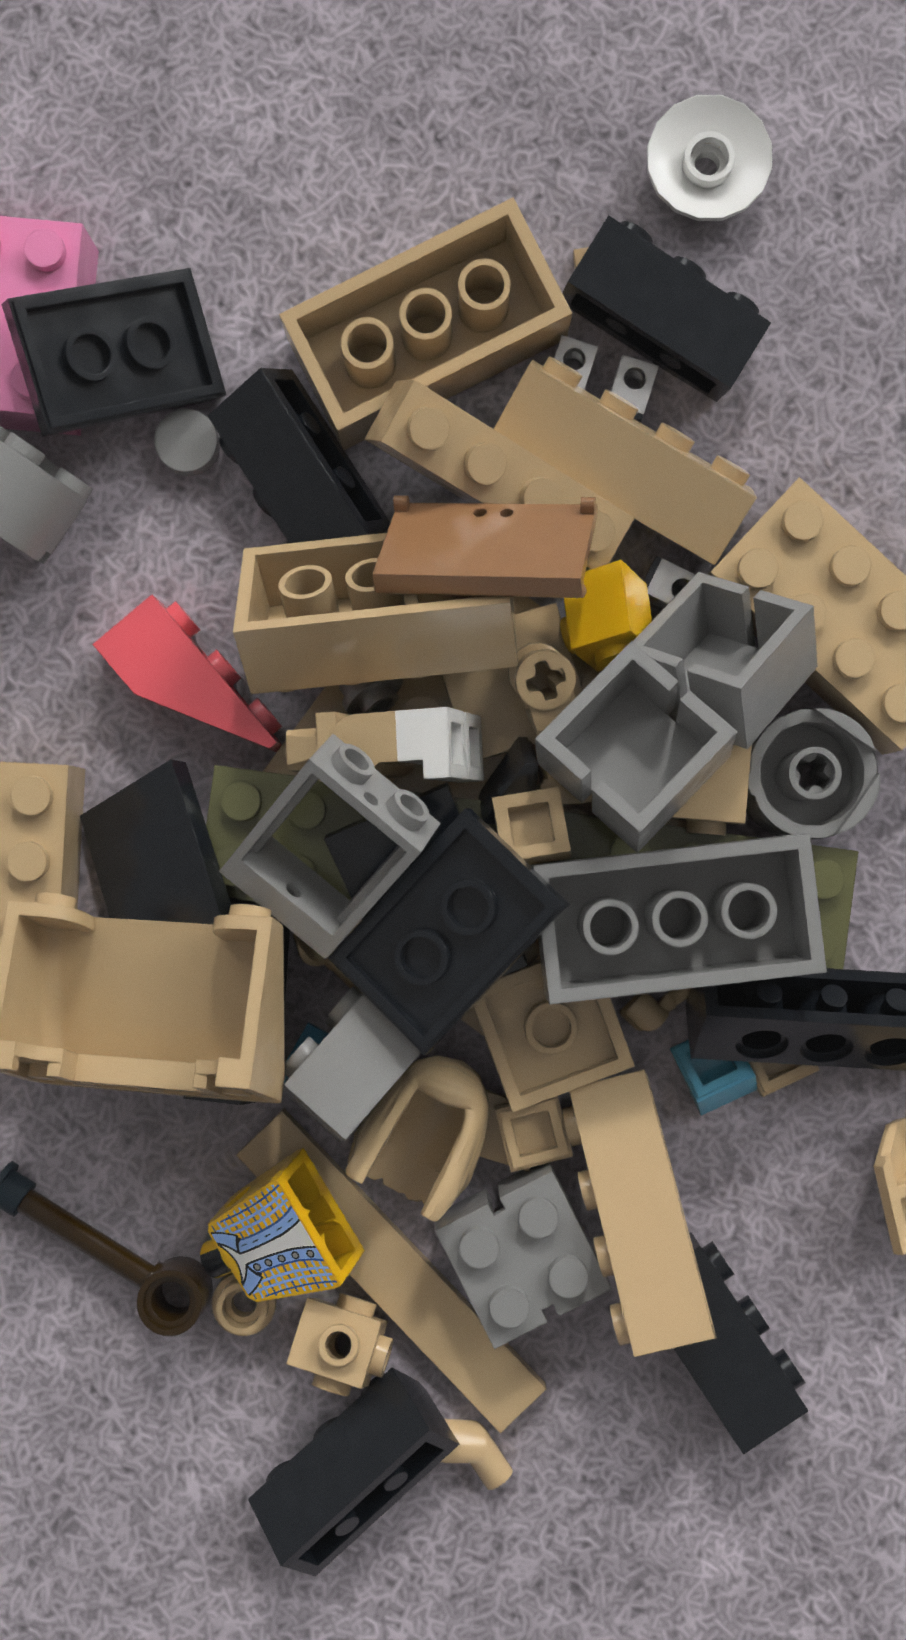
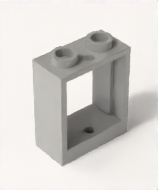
[219,734,441,959]

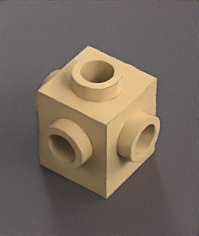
[286,1293,394,1396]

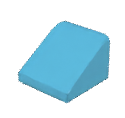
[670,1040,757,1116]

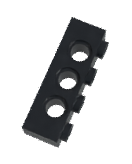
[685,968,906,1071]

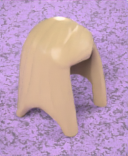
[345,1055,489,1222]

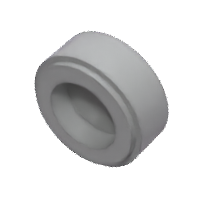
[154,409,220,476]

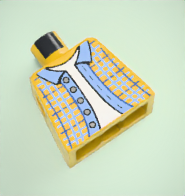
[200,1147,365,1302]

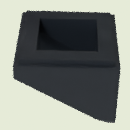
[478,737,538,824]

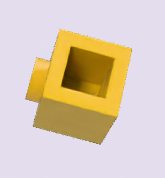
[560,560,652,672]

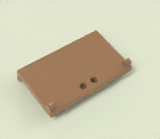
[372,495,598,598]

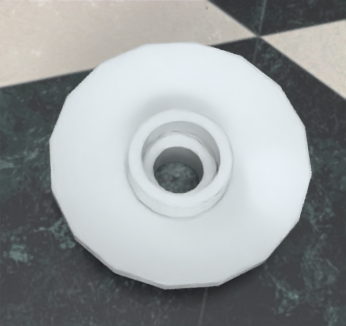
[647,95,772,221]

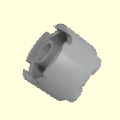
[0,426,93,564]
[746,708,880,839]

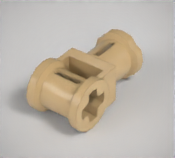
[508,642,576,779]

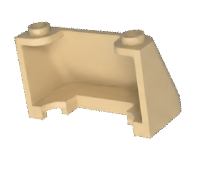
[0,892,285,1103]

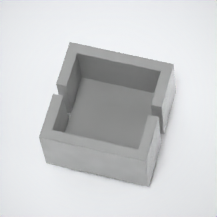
[633,572,818,749]
[535,641,738,853]
[283,986,421,1142]
[435,1162,612,1349]

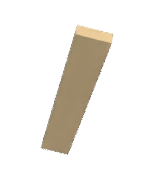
[236,1108,546,1434]

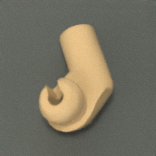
[441,1419,513,1490]

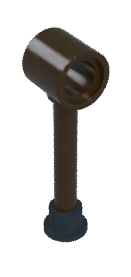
[0,1161,213,1336]

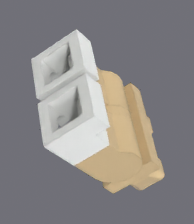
[286,707,484,783]

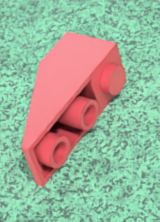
[92,595,282,752]

